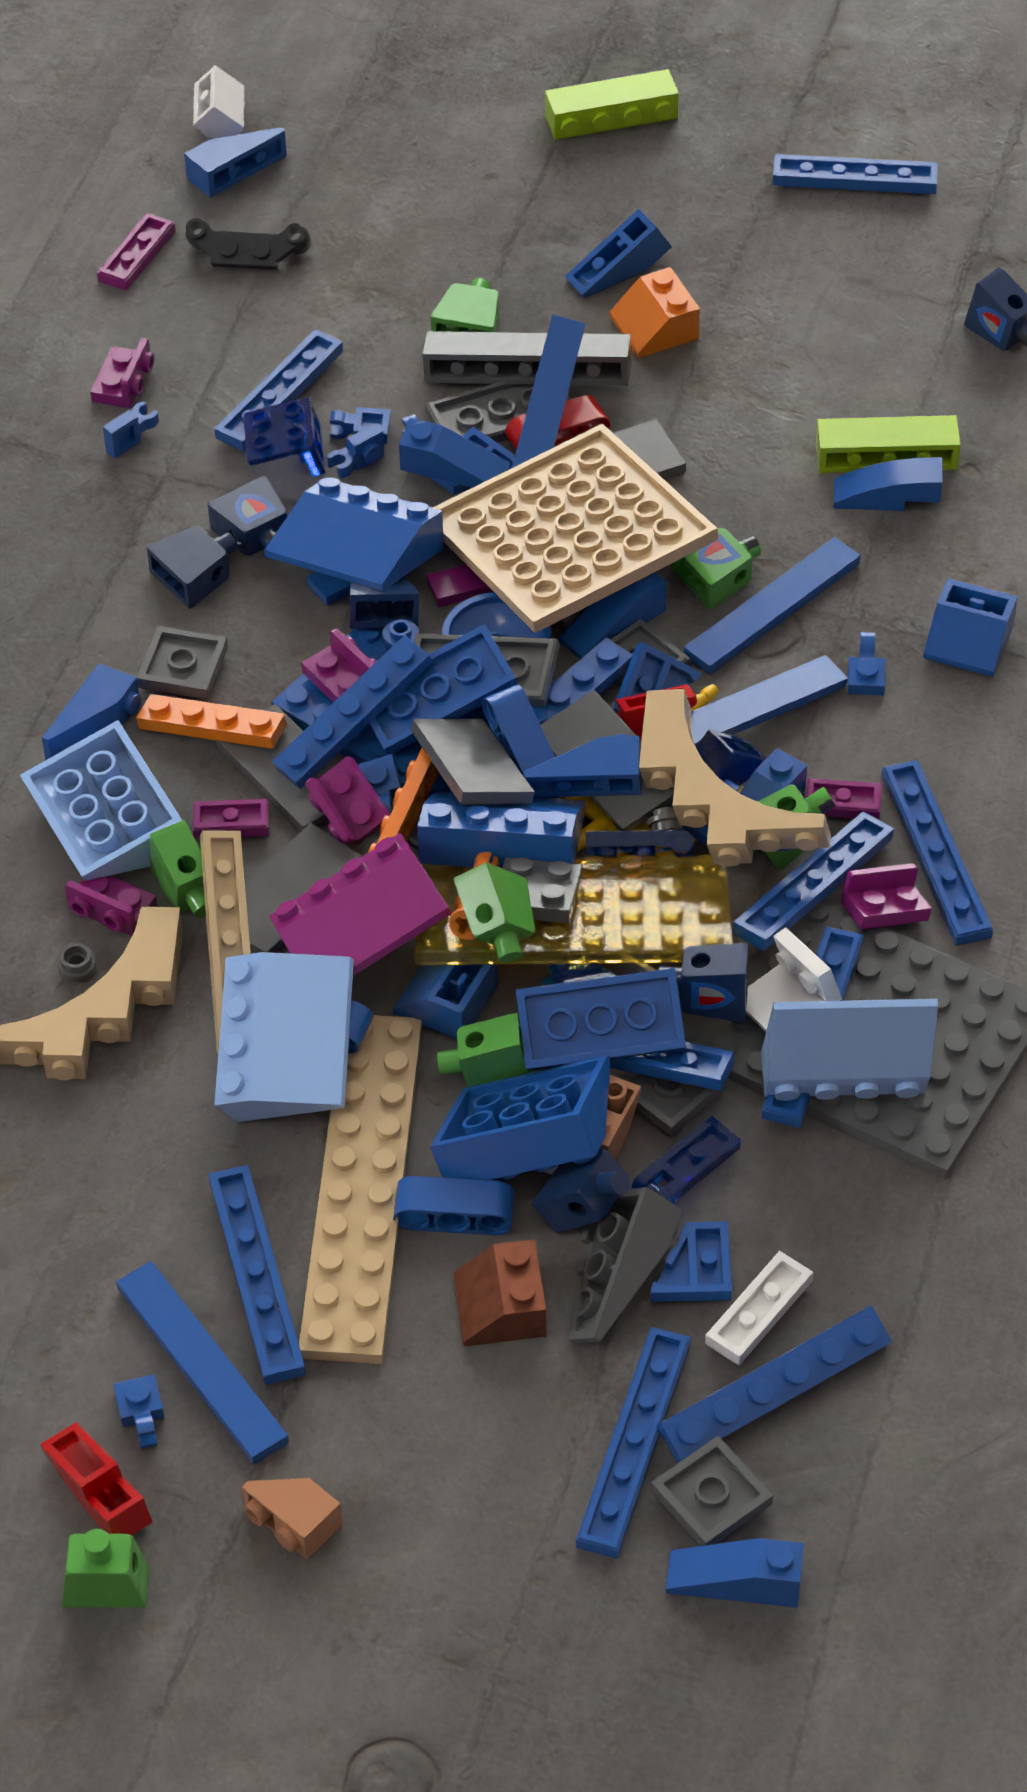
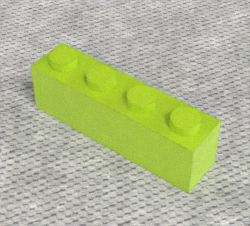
[545,69,679,140]
[816,415,961,473]

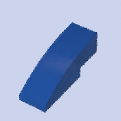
[834,457,942,511]

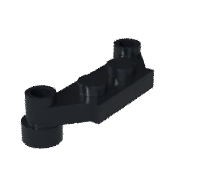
[186,218,311,270]

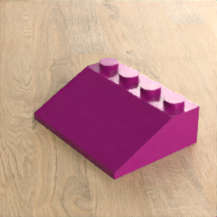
[269,833,452,976]

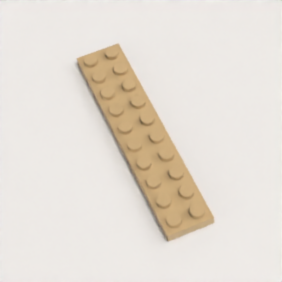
[299,1015,423,1364]

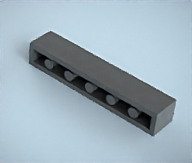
[422,331,632,386]

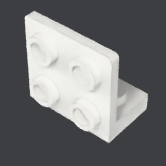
[746,927,842,1032]

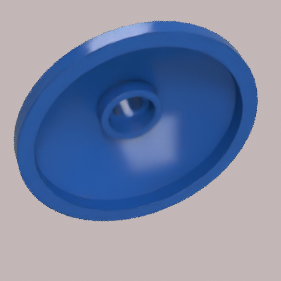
[442,592,551,639]

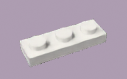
[705,1251,813,1366]

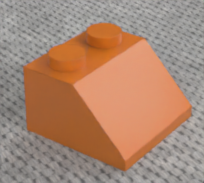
[609,267,700,358]

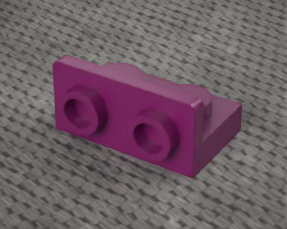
[90,338,155,408]
[301,628,376,703]
[305,757,390,845]
[840,863,932,929]
[65,875,157,936]

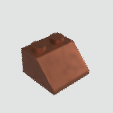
[453,1239,547,1347]

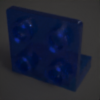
[244,396,326,477]

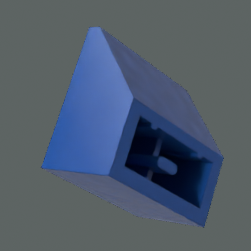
[923,578,1018,677]
[393,943,498,1039]

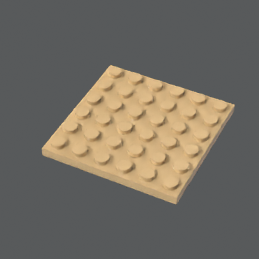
[433,424,719,633]

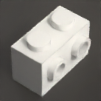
[193,65,245,139]

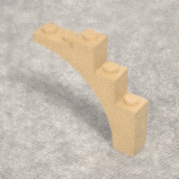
[639,689,831,866]
[0,907,183,1081]

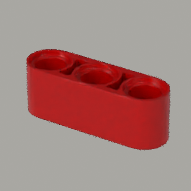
[505,395,611,450]

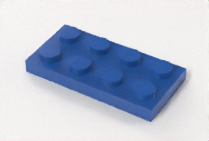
[370,624,519,755]
[516,968,686,1071]

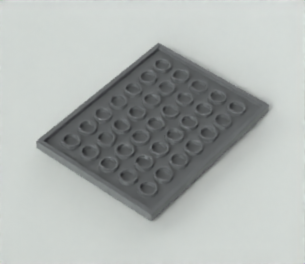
[681,879,1027,1179]

